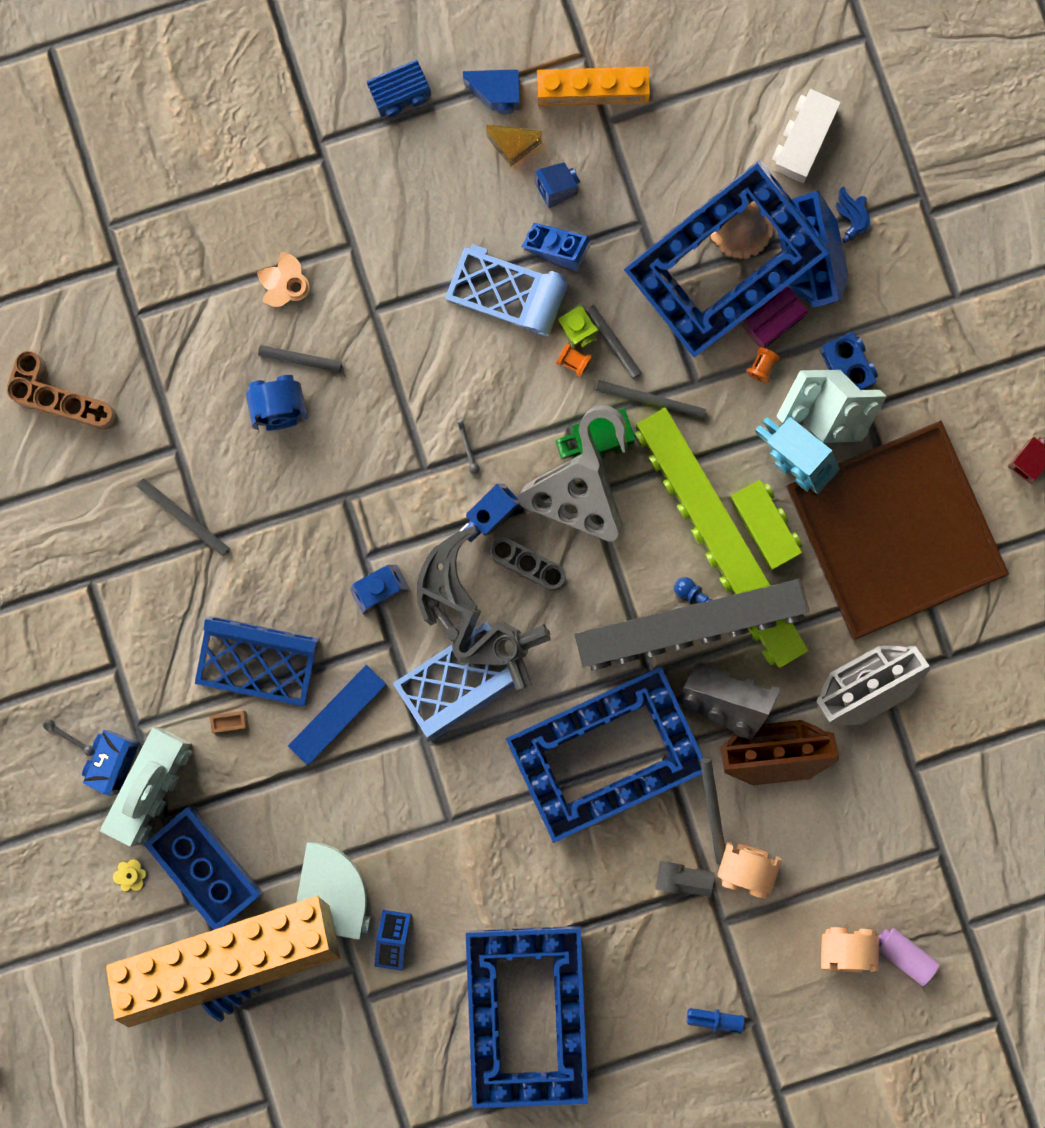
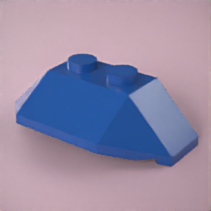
[779,191,848,308]

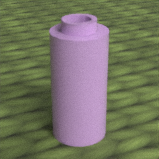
[879,928,940,986]

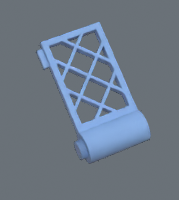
[445,244,568,337]

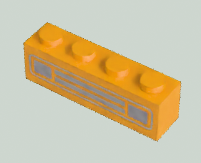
[537,67,650,106]

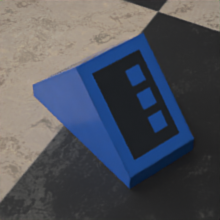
[374,910,411,971]

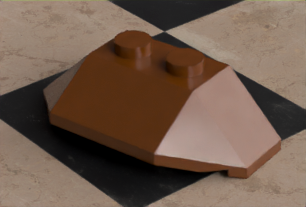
[720,720,839,785]

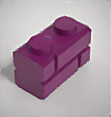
[742,286,808,348]

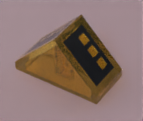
[486,124,542,167]

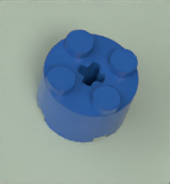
[246,375,307,431]

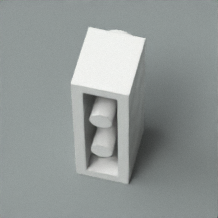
[772,89,840,184]

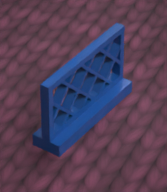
[194,616,319,706]

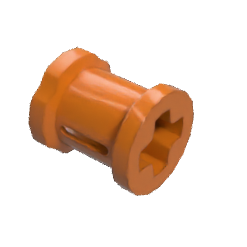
[556,343,592,378]
[746,347,781,383]

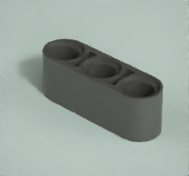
[490,537,565,591]

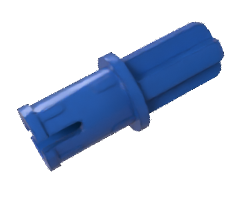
[686,1008,744,1034]

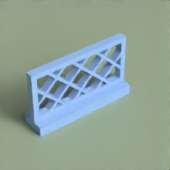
[393,622,515,741]

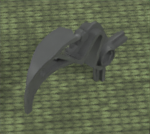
[417,525,551,690]

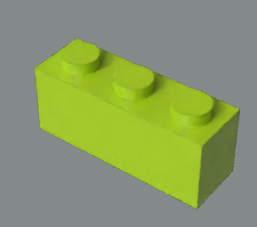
[729,479,803,571]

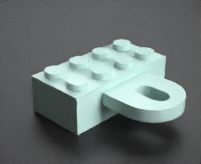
[100,728,192,847]

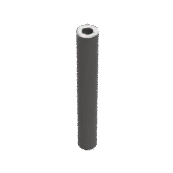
[585,305,642,379]
[258,345,342,372]

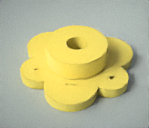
[113,859,146,891]

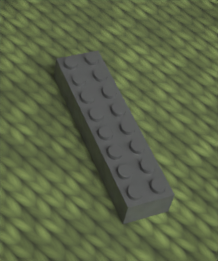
[574,578,810,671]

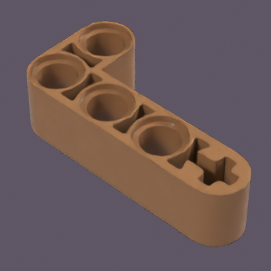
[7,351,117,430]

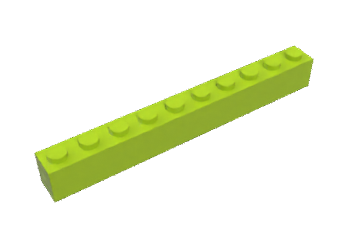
[634,407,809,669]

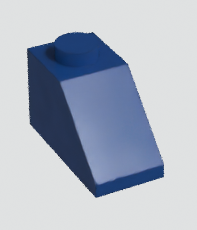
[463,69,520,114]
[535,162,580,208]

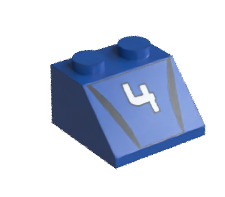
[82,730,140,796]

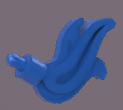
[836,186,870,243]

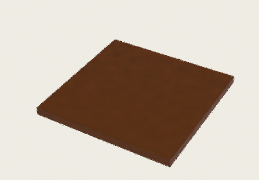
[786,420,1009,641]

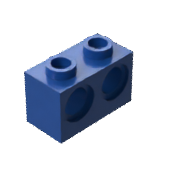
[819,331,878,390]

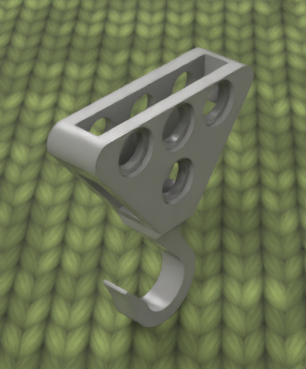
[518,405,627,542]

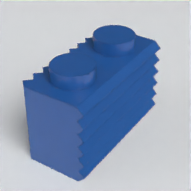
[366,60,431,118]

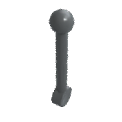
[457,417,480,474]
[43,719,95,756]

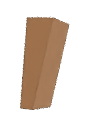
[210,711,249,733]

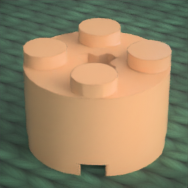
[717,842,782,899]
[821,928,880,972]

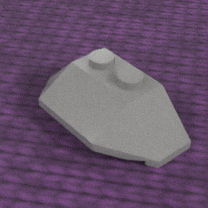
[816,646,930,725]

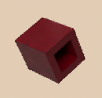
[1008,437,1045,483]

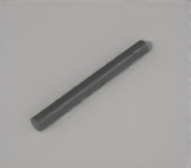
[596,380,706,420]
[137,478,230,556]
[700,758,725,865]

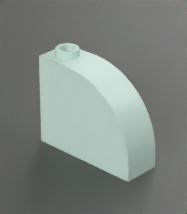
[296,842,370,940]

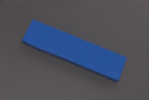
[288,665,387,766]

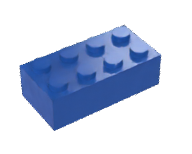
[143,806,264,930]

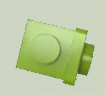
[557,305,599,348]

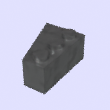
[676,662,781,741]

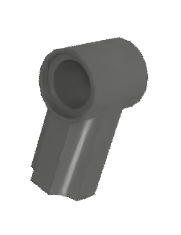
[655,861,715,897]

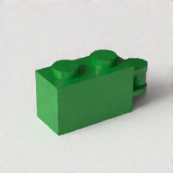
[555,408,636,459]

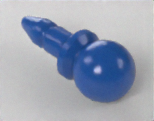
[674,577,713,604]

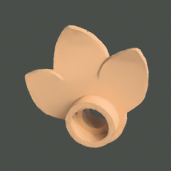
[257,252,310,307]

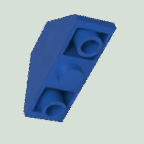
[522,223,591,272]

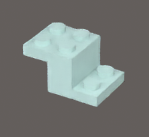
[777,370,887,443]

